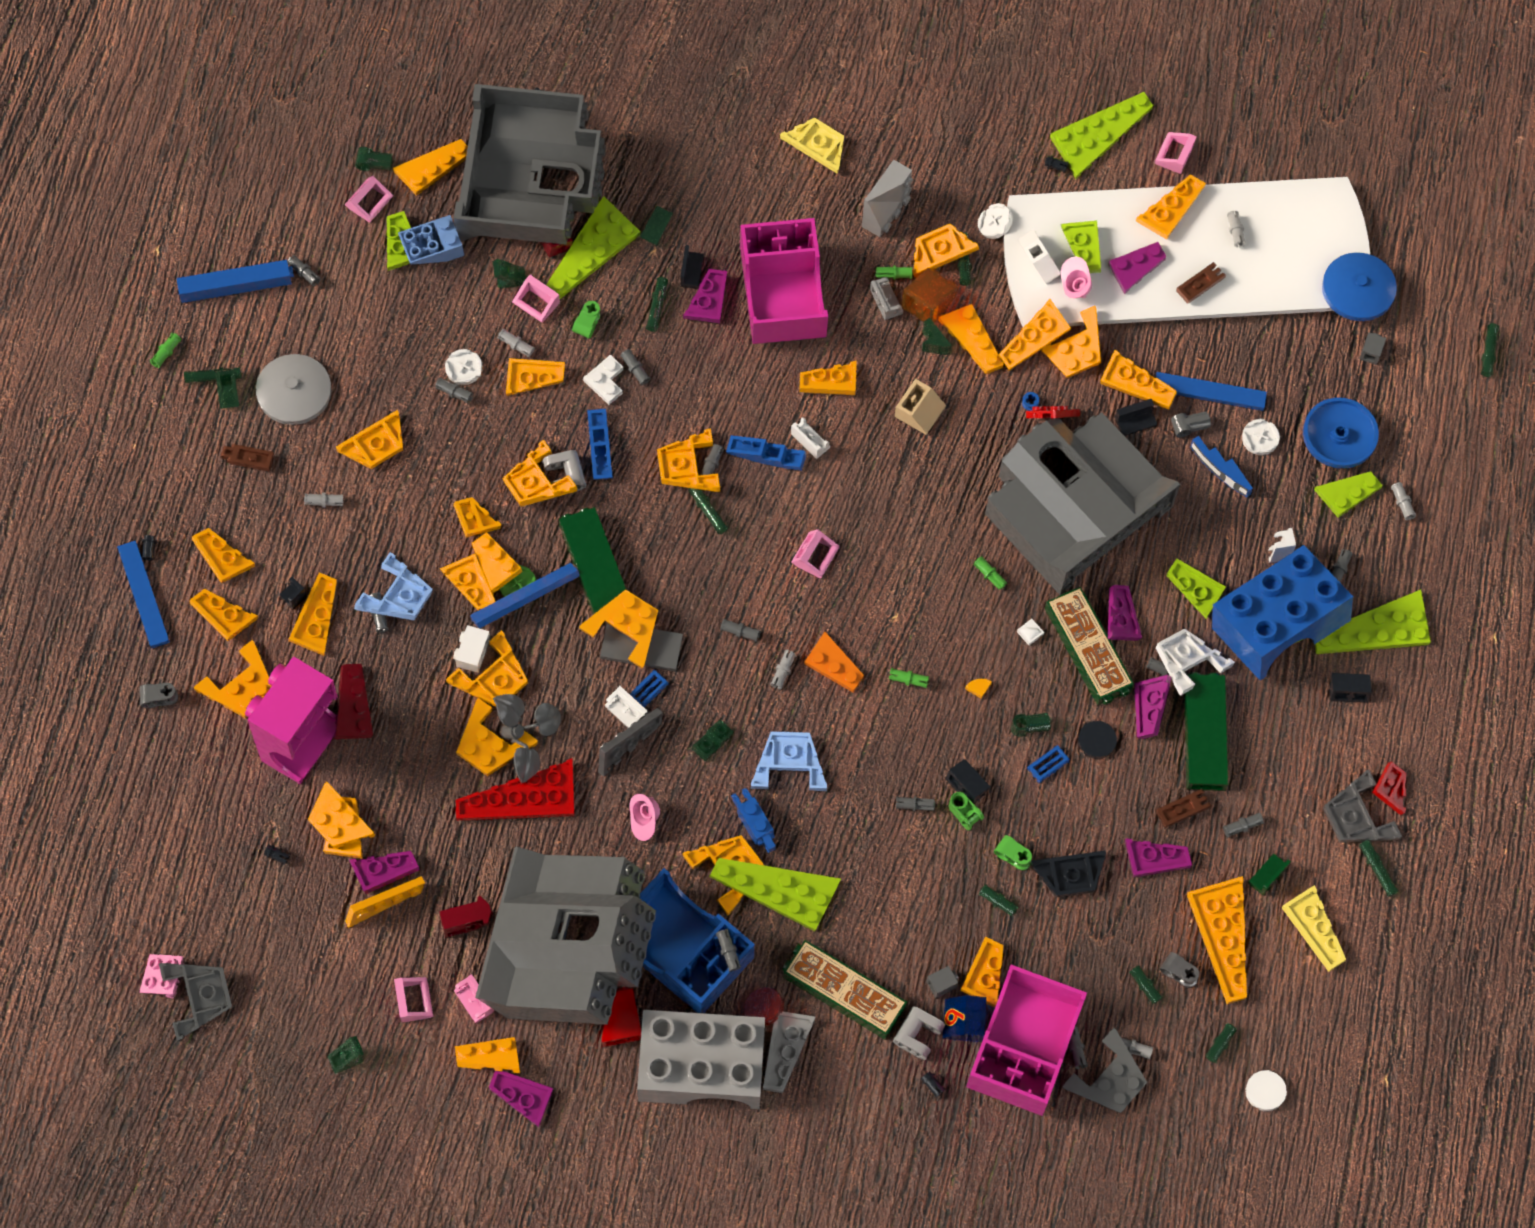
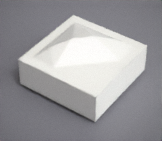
[1017,619,1044,646]

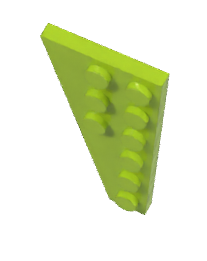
[1050,92,1153,179]
[546,196,640,299]
[1315,590,1431,654]
[709,858,841,932]

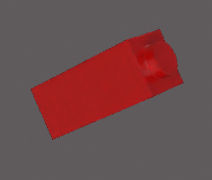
[601,987,641,1047]

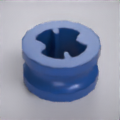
[1022,392,1039,411]

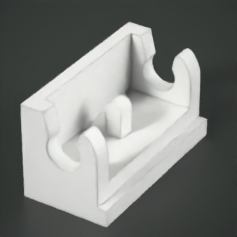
[791,417,830,459]
[1269,528,1296,563]
[605,686,648,728]

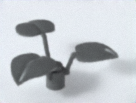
[493,694,561,783]

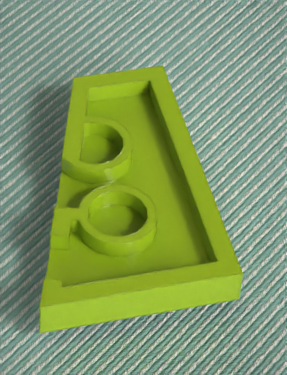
[387,211,411,271]
[1166,559,1226,619]

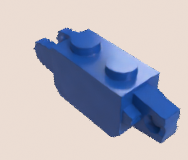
[731,788,776,853]

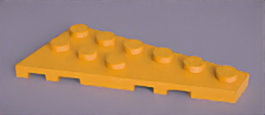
[1187,876,1247,1004]

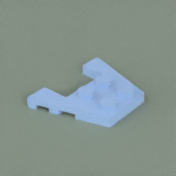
[354,552,432,620]
[751,732,827,791]

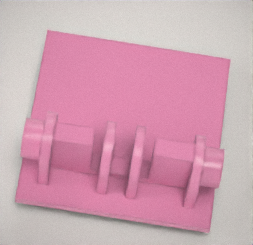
[140,954,184,998]

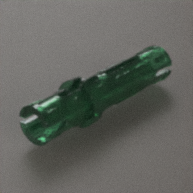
[957,232,972,286]
[646,277,669,332]
[1481,323,1499,377]
[184,367,242,383]
[688,488,728,535]
[1359,840,1399,897]

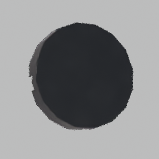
[1078,721,1117,759]

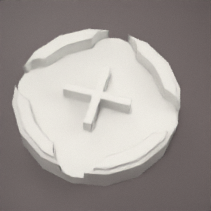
[978,203,1013,239]
[445,349,482,385]
[1242,419,1280,455]
[1245,1070,1287,1111]

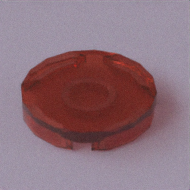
[744,987,784,1026]

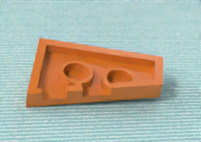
[804,632,864,693]

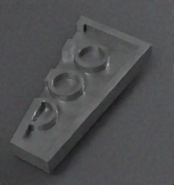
[598,708,663,777]

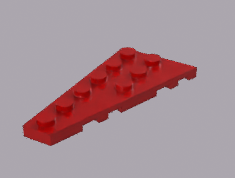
[456,758,574,821]

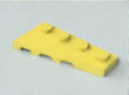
[1282,885,1346,972]

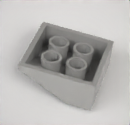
[862,160,913,237]

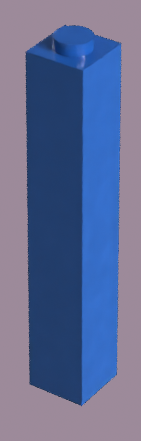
[177,260,294,303]

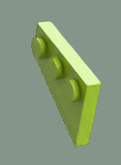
[1060,220,1101,274]
[1314,471,1383,518]

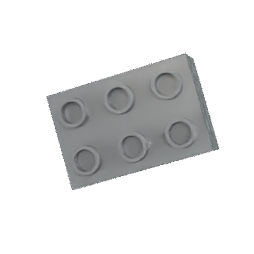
[637,1010,765,1109]

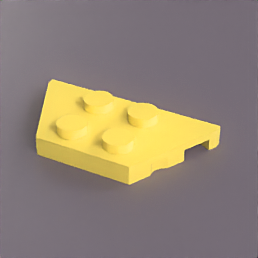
[780,118,844,173]

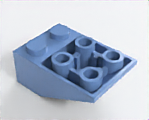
[398,215,464,264]

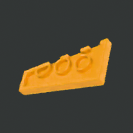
[393,139,468,196]
[999,299,1071,371]
[288,572,337,656]

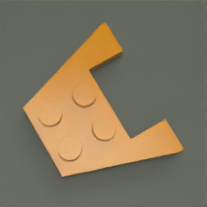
[1041,306,1101,378]
[657,428,720,492]
[502,440,578,507]
[579,590,658,669]
[446,630,528,707]
[194,640,271,718]
[456,698,538,776]
[683,835,765,916]

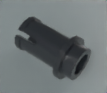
[1044,155,1068,173]
[142,535,157,561]
[264,844,291,865]
[921,1071,946,1098]

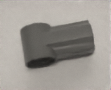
[1171,411,1211,438]

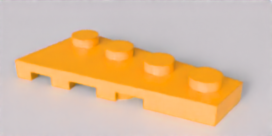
[1136,174,1206,240]
[938,304,1004,374]
[1100,350,1177,409]
[345,876,425,928]

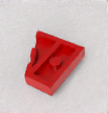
[1372,761,1406,815]

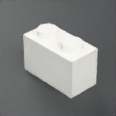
[453,625,490,673]

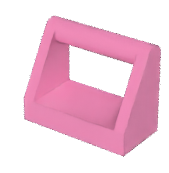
[1155,132,1197,174]
[344,176,393,222]
[512,275,560,323]
[792,530,839,578]
[394,977,433,1023]

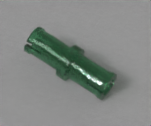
[979,885,1018,916]
[1129,965,1163,1005]
[1205,1023,1237,1063]

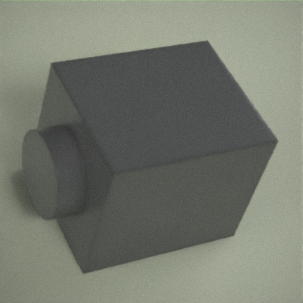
[1359,332,1386,365]
[926,966,959,999]

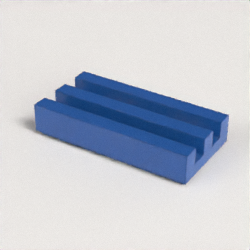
[630,670,668,708]
[1027,745,1070,783]

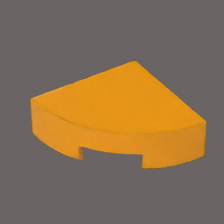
[965,679,992,699]

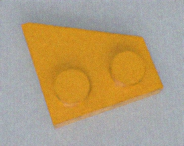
[454,497,501,538]

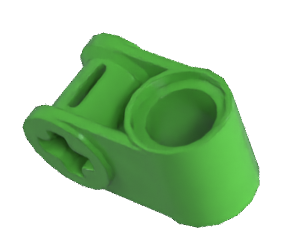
[572,301,600,339]
[948,792,984,831]
[994,835,1032,870]

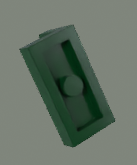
[1248,854,1291,895]

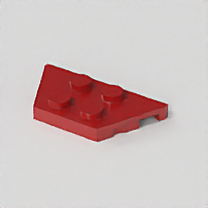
[1026,406,1080,418]

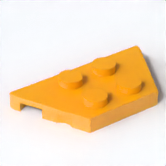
[912,224,979,278]
[336,410,403,469]
[308,782,375,849]

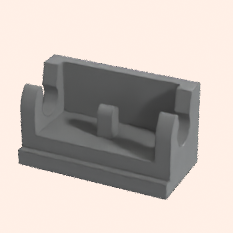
[870,277,904,320]

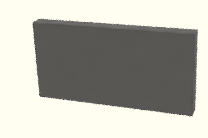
[600,623,683,672]

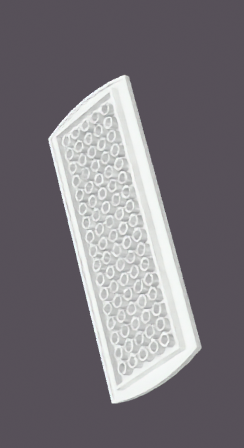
[1004,177,1370,327]

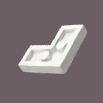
[583,355,623,405]

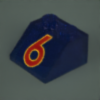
[942,995,987,1042]

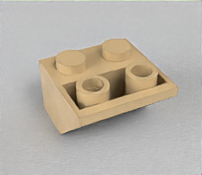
[895,379,946,435]

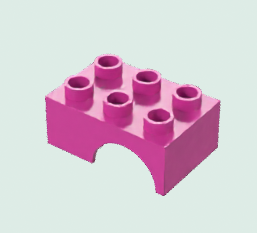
[740,218,828,344]
[245,656,338,784]
[966,965,1087,1116]

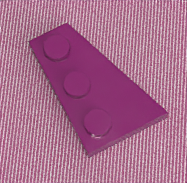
[1108,242,1166,294]
[683,269,727,323]
[1108,585,1142,641]
[1135,675,1172,739]
[1125,838,1192,878]
[349,851,420,895]
[489,1071,553,1127]

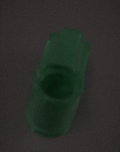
[355,147,393,171]
[1010,713,1051,737]

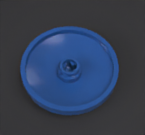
[1322,252,1397,321]
[1303,398,1379,468]

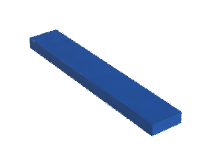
[1155,372,1267,411]
[117,541,170,649]
[470,563,580,628]

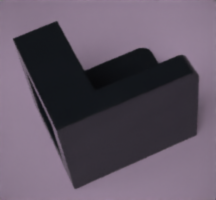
[279,577,307,609]

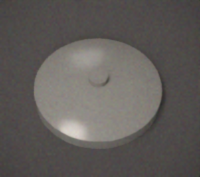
[256,354,332,425]

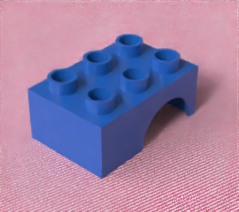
[1212,545,1353,681]
[640,868,755,1014]

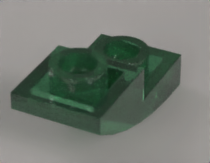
[640,206,673,246]
[691,719,734,762]

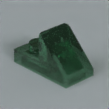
[493,259,526,288]
[922,318,952,355]
[215,369,240,409]
[327,1036,364,1074]

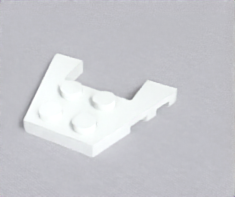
[1156,629,1235,695]

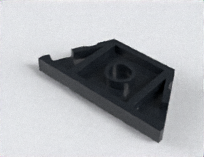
[1031,850,1106,898]

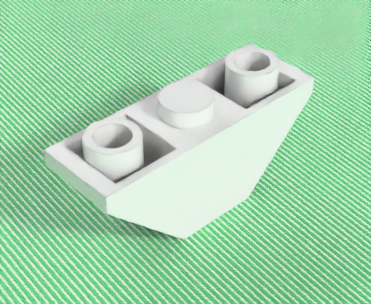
[1018,229,1061,284]

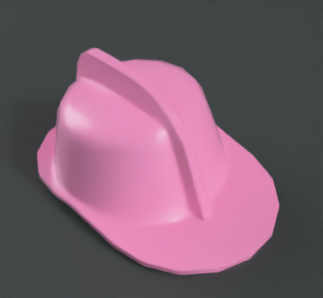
[1061,257,1092,298]
[630,794,660,841]

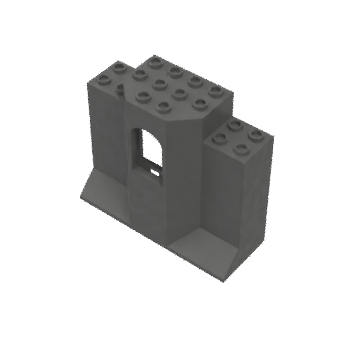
[454,84,606,245]
[985,412,1180,595]
[475,847,656,1025]

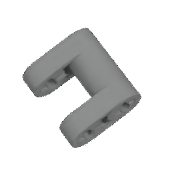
[543,450,586,491]
[893,1006,945,1060]

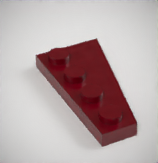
[334,664,373,739]

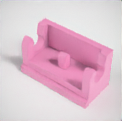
[454,974,494,1023]

